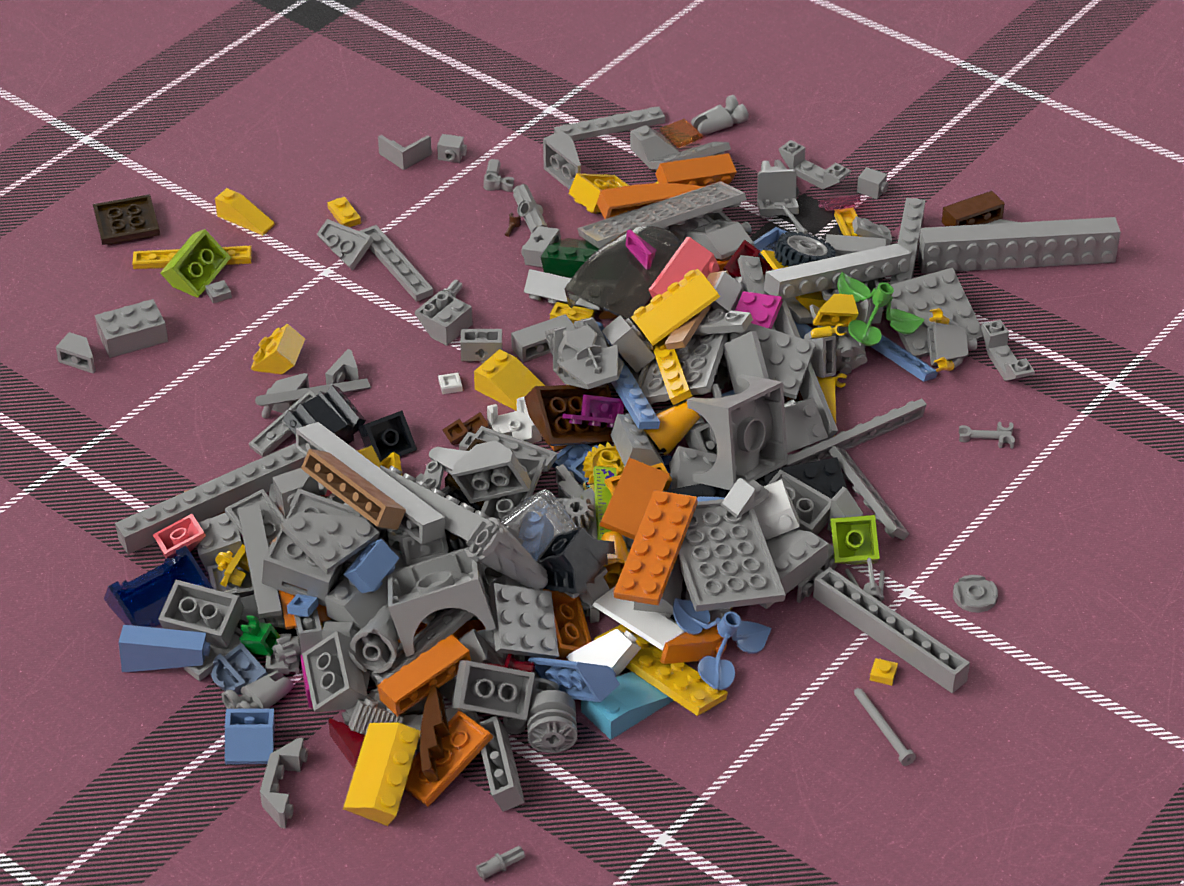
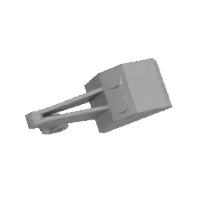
[423,440,531,503]

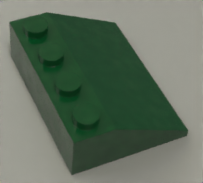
[540,238,634,283]

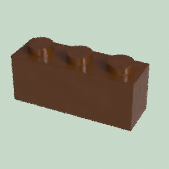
[941,191,1005,226]

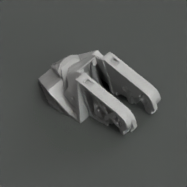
[545,317,624,389]

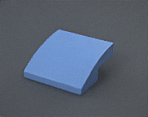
[552,444,598,483]

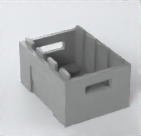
[262,488,362,607]

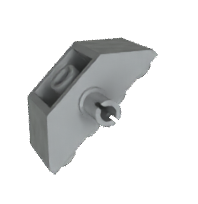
[683,219,754,261]

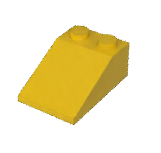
[568,173,629,214]
[474,349,545,411]

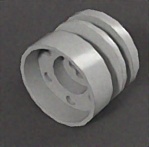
[527,690,577,753]

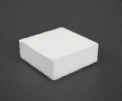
[438,373,463,394]

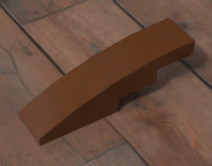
[420,684,450,783]

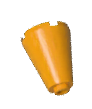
[646,401,700,456]
[601,531,629,589]

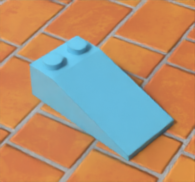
[581,672,674,740]

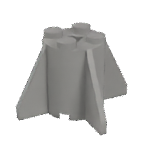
[809,299,871,374]

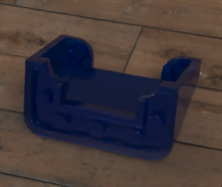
[104,545,214,628]

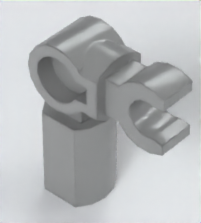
[483,159,514,192]

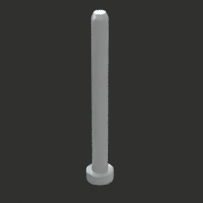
[854,688,916,766]

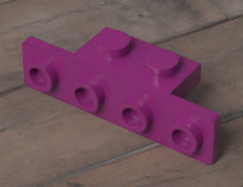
[563,395,624,428]

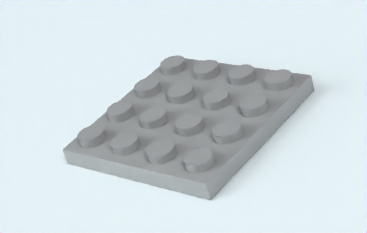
[885,267,984,358]

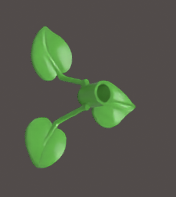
[837,271,924,346]

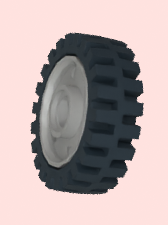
[774,231,836,267]

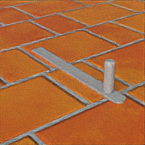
[255,378,371,419]

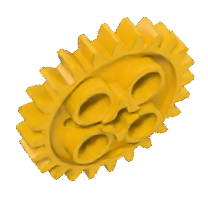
[583,442,625,484]

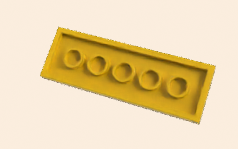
[594,624,728,716]

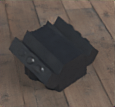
[283,385,366,444]
[536,527,615,594]

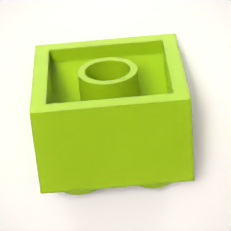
[830,515,880,565]

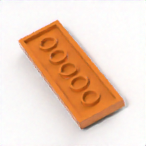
[613,490,698,606]

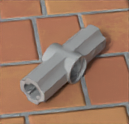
[513,184,547,234]

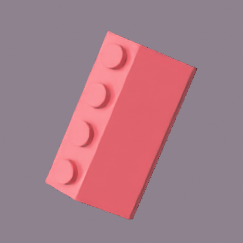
[649,237,720,298]

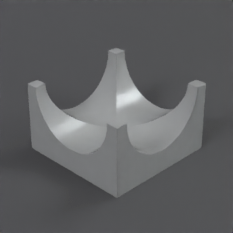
[687,374,788,490]
[388,547,496,657]

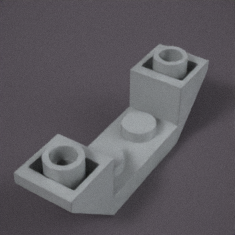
[779,140,851,189]
[981,319,1035,381]
[260,738,308,828]

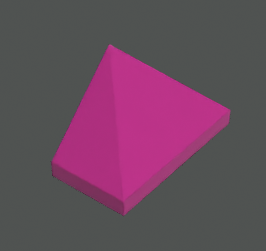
[625,229,657,270]

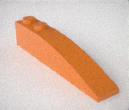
[597,183,705,219]

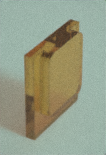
[660,119,703,148]

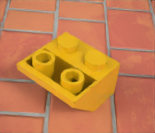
[251,324,305,375]

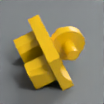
[215,544,250,587]

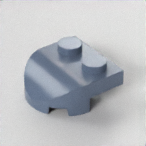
[211,643,268,695]

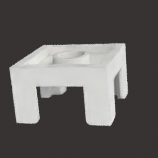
[487,396,542,444]

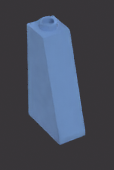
[118,625,210,673]

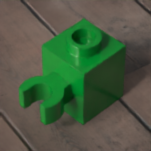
[239,615,281,656]

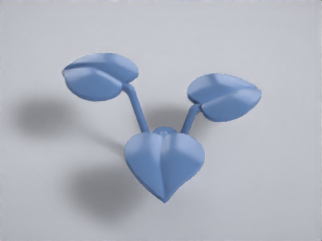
[673,597,771,690]

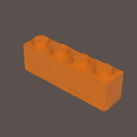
[655,153,737,186]
[377,634,471,717]

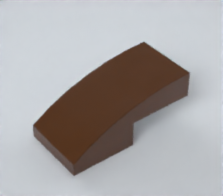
[442,412,492,445]

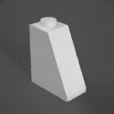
[566,629,641,677]

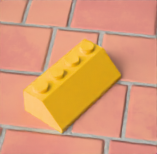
[631,268,720,346]
[343,722,421,826]

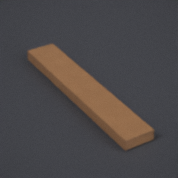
[665,270,729,350]

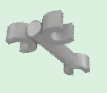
[958,422,1015,449]

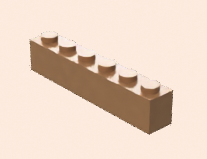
[301,449,406,530]

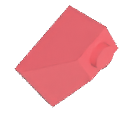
[153,514,206,564]

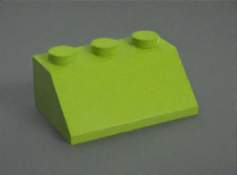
[160,229,231,298]

